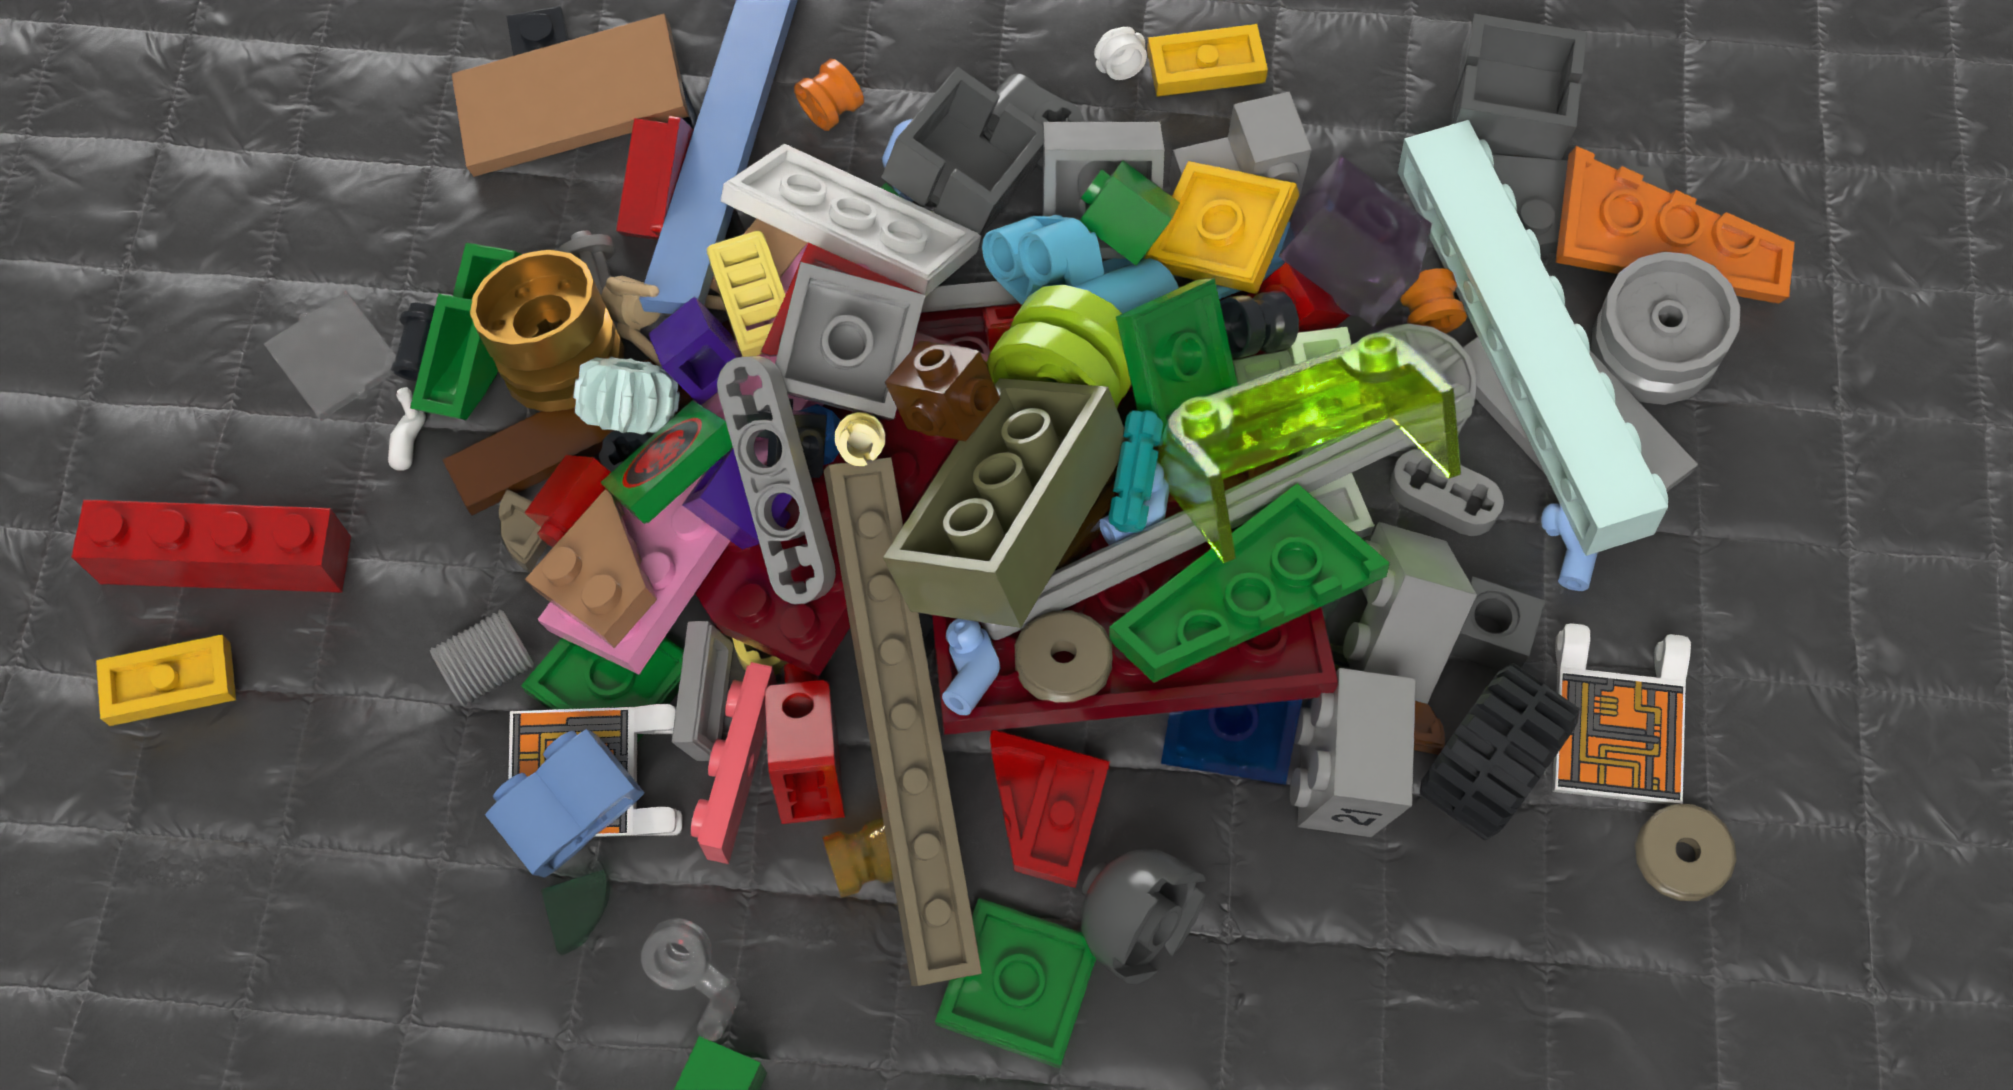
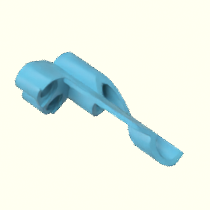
[982,215,1311,314]

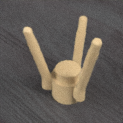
[601,276,746,366]

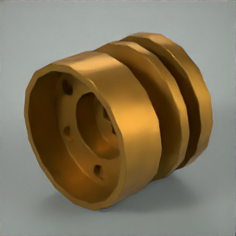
[470,250,625,412]

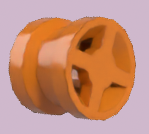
[794,59,864,131]
[1397,268,1467,334]

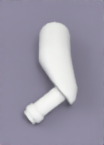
[388,387,426,471]

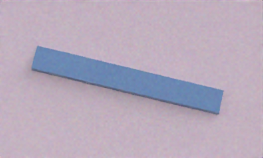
[639,0,798,314]

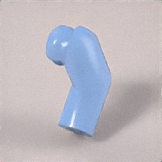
[1541,503,1598,591]

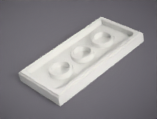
[721,144,981,297]

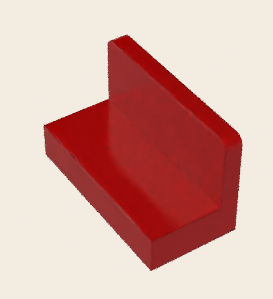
[616,116,694,240]

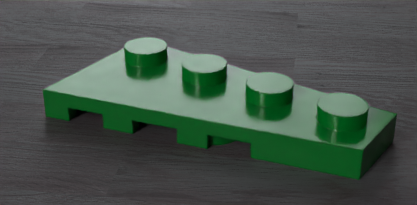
[1109,483,1390,683]

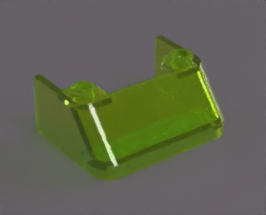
[1157,333,1461,563]

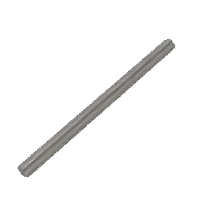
[981,383,1474,640]

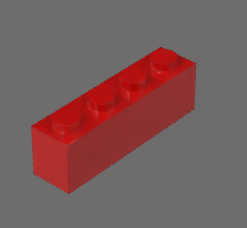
[71,500,351,593]

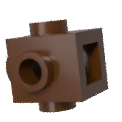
[885,340,1001,442]

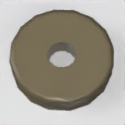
[1015,611,1113,702]
[1635,804,1737,901]

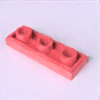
[691,662,778,864]

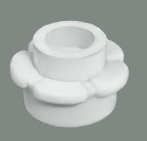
[1094,27,1147,80]

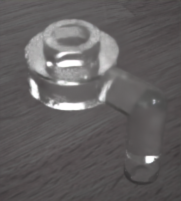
[641,918,740,1041]

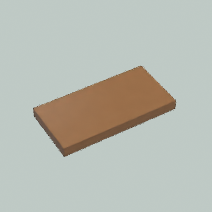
[452,13,689,177]

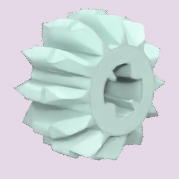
[573,357,680,435]

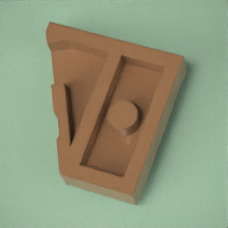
[525,490,657,648]

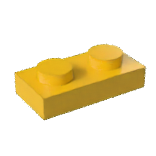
[1147,24,1268,97]
[96,634,236,726]

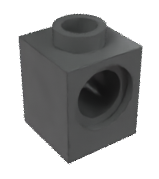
[1450,576,1545,671]

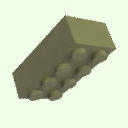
[883,378,1128,628]

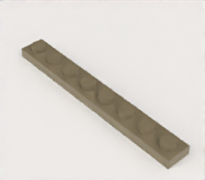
[824,458,982,986]

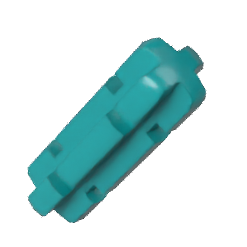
[1108,410,1163,533]

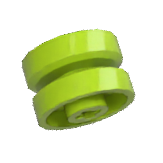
[986,285,1132,409]

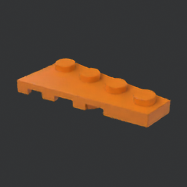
[1555,146,1795,304]

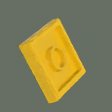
[1144,161,1300,294]

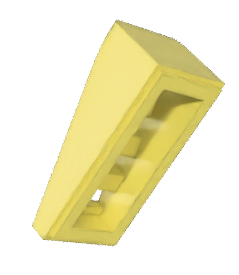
[706,231,785,357]

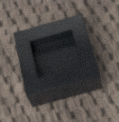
[506,6,569,56]

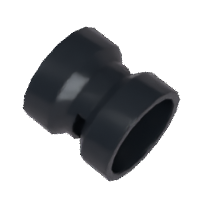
[1220,291,1299,358]

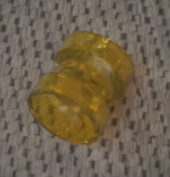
[822,816,894,898]

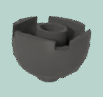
[1081,848,1206,985]

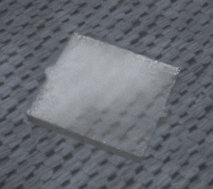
[264,291,396,421]

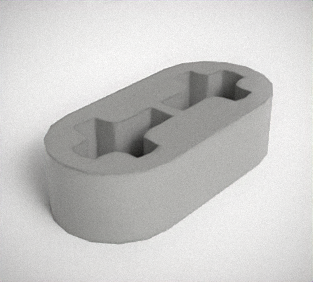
[1389,449,1504,536]

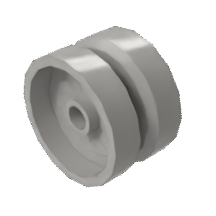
[1591,252,1740,405]

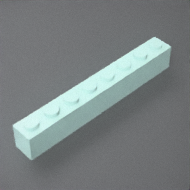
[1398,120,1668,556]

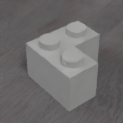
[1169,92,1312,213]
[1343,522,1477,704]

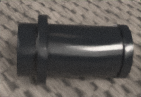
[391,302,435,382]

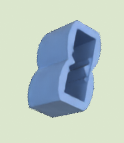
[485,729,645,877]

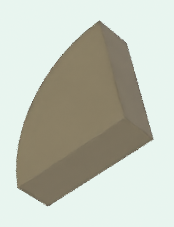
[499,490,548,572]

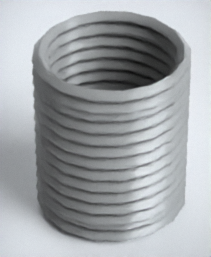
[430,610,534,706]

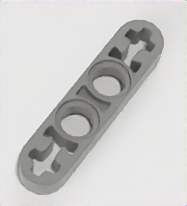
[717,356,836,604]

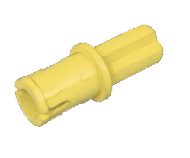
[835,412,886,466]

